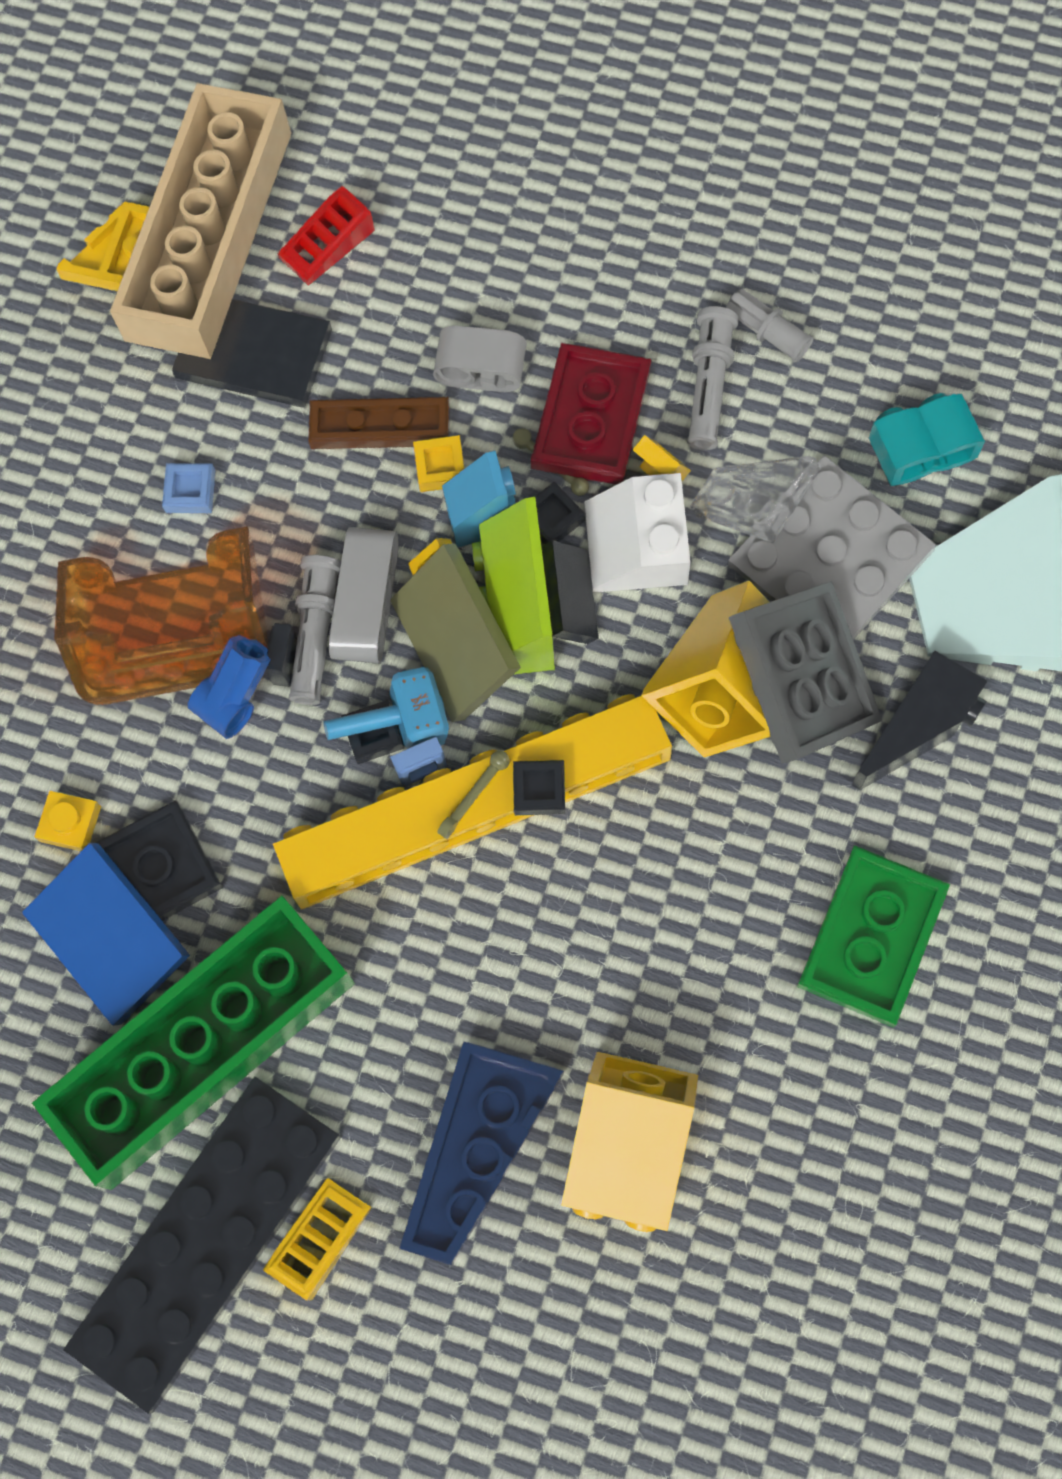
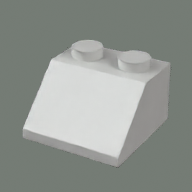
[584,473,690,593]

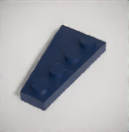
[399,1041,564,1265]

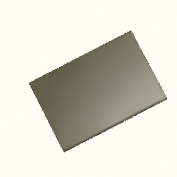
[390,544,521,722]

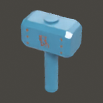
[323,667,449,749]

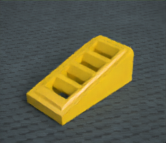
[263,1178,372,1300]

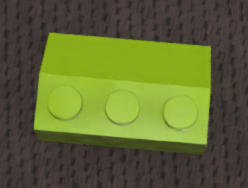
[472,497,555,675]

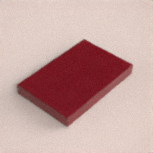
[531,342,652,485]

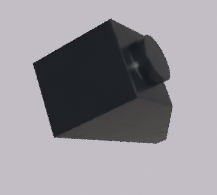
[852,651,987,790]

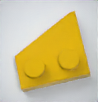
[56,201,149,291]

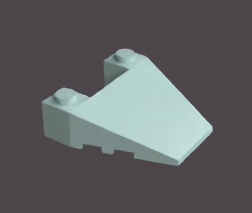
[909,474,1062,672]

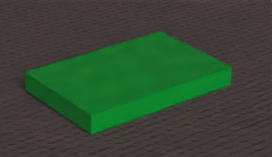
[797,845,950,1028]

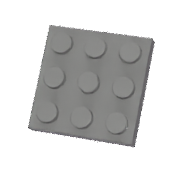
[728,455,936,640]

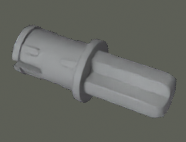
[726,289,814,362]

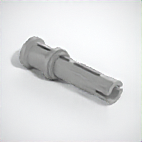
[687,306,739,450]
[289,555,341,705]

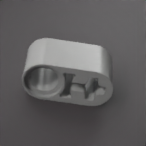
[433,326,527,392]

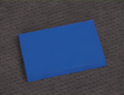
[22,843,190,1026]

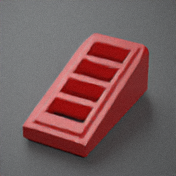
[278,186,375,286]

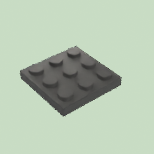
[729,581,882,764]

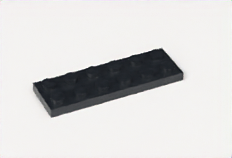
[63,1076,342,1414]

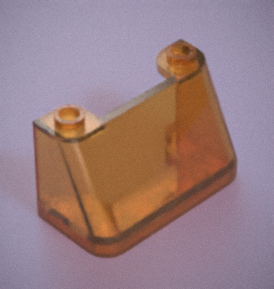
[54,526,268,705]

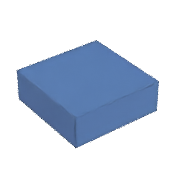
[162,463,216,513]
[390,737,447,786]

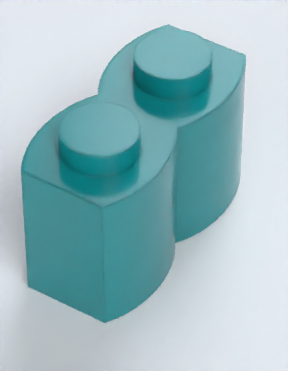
[869,393,985,486]

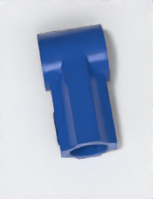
[188,635,271,739]

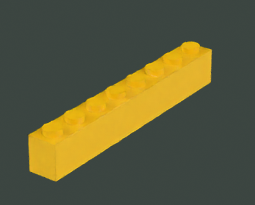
[273,694,672,910]

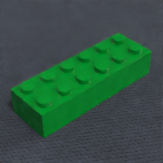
[32,896,355,1190]

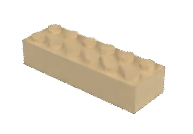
[110,83,291,359]

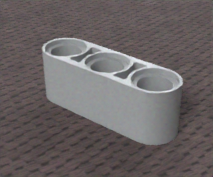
[329,527,399,664]

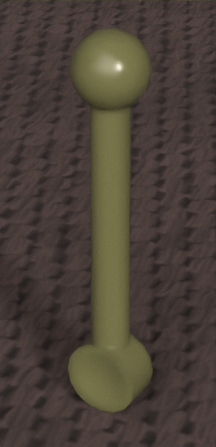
[513,428,589,496]
[437,751,510,839]

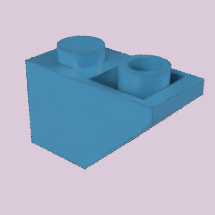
[442,451,516,547]

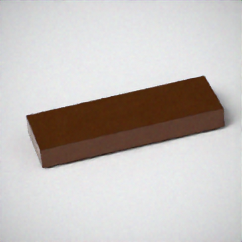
[308,397,450,449]

